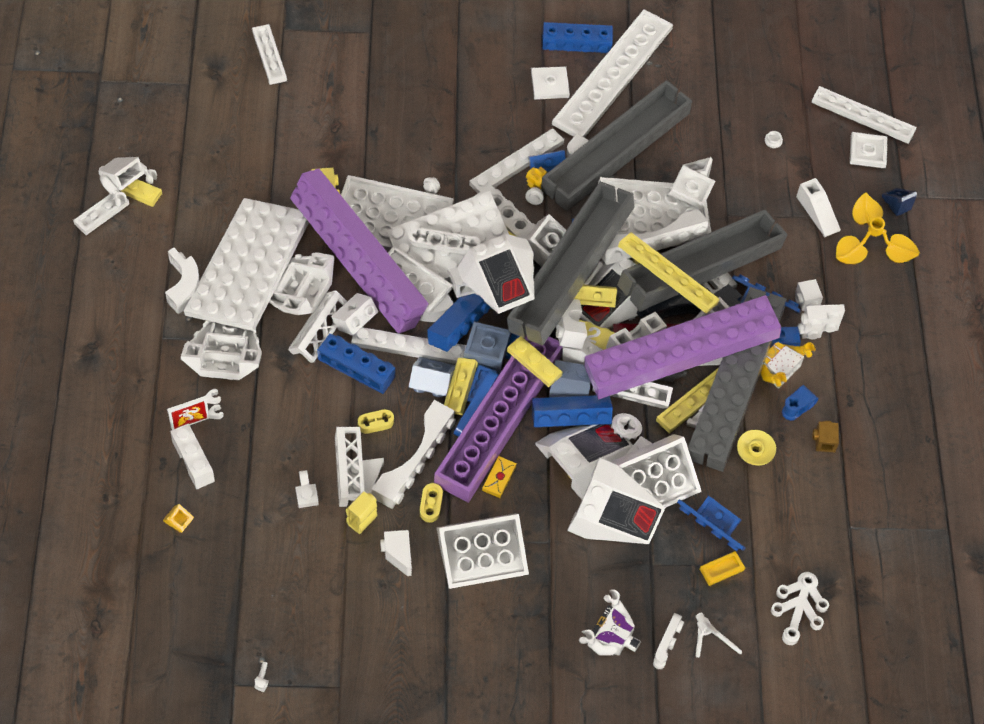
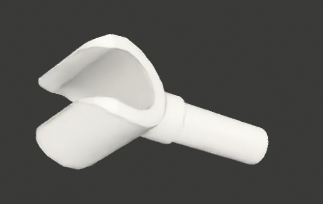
[255,662,269,692]

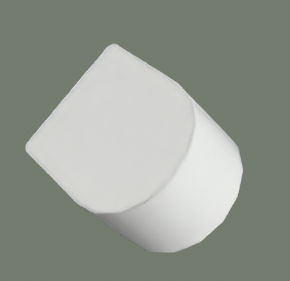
[566,134,589,157]

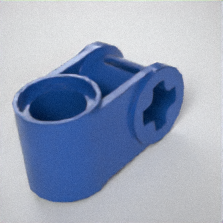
[782,385,818,421]

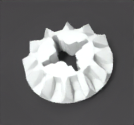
[611,413,642,441]

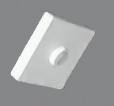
[531,67,570,99]
[850,132,887,168]
[669,165,715,210]

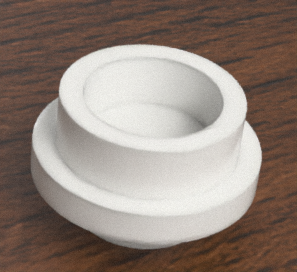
[765,131,783,148]
[423,177,440,194]
[525,187,544,205]

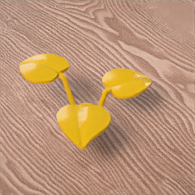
[836,193,920,264]

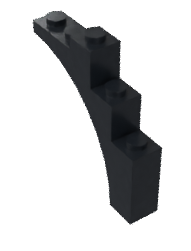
[636,284,742,319]

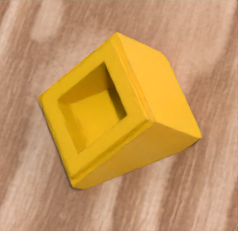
[163,504,194,533]

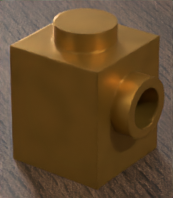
[812,421,839,453]

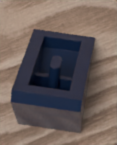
[881,188,917,216]

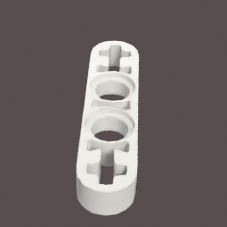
[409,228,481,255]

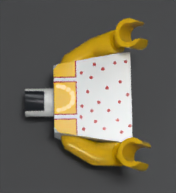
[760,342,816,389]

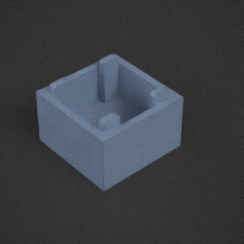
[464,322,511,374]

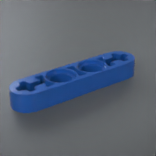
[454,370,499,437]

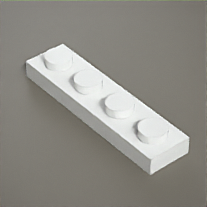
[252,24,287,85]

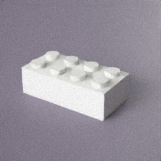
[525,214,603,285]

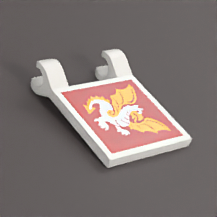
[167,389,223,430]

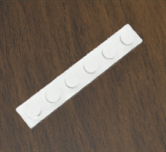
[811,86,917,144]
[469,128,564,193]
[351,327,466,364]

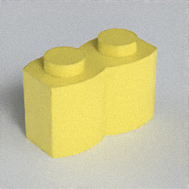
[346,491,377,534]

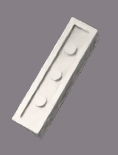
[288,291,348,363]
[335,427,365,507]

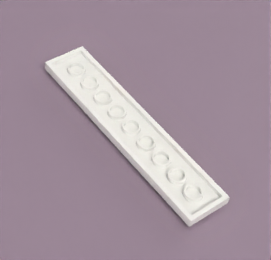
[552,10,673,138]

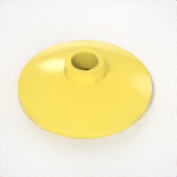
[737,430,776,466]

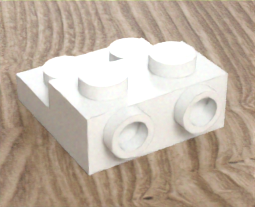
[798,304,845,339]

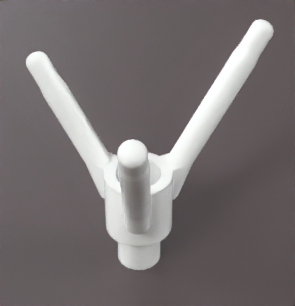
[696,613,742,657]

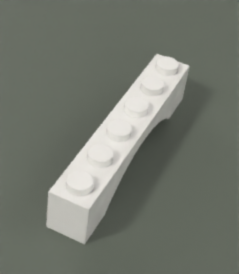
[601,209,708,265]
[372,400,456,509]

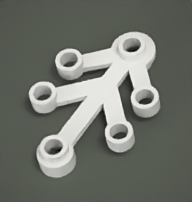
[771,572,829,645]

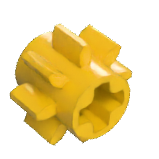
[526,167,547,189]

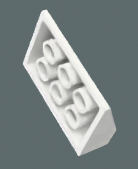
[611,434,702,508]
[437,513,529,589]

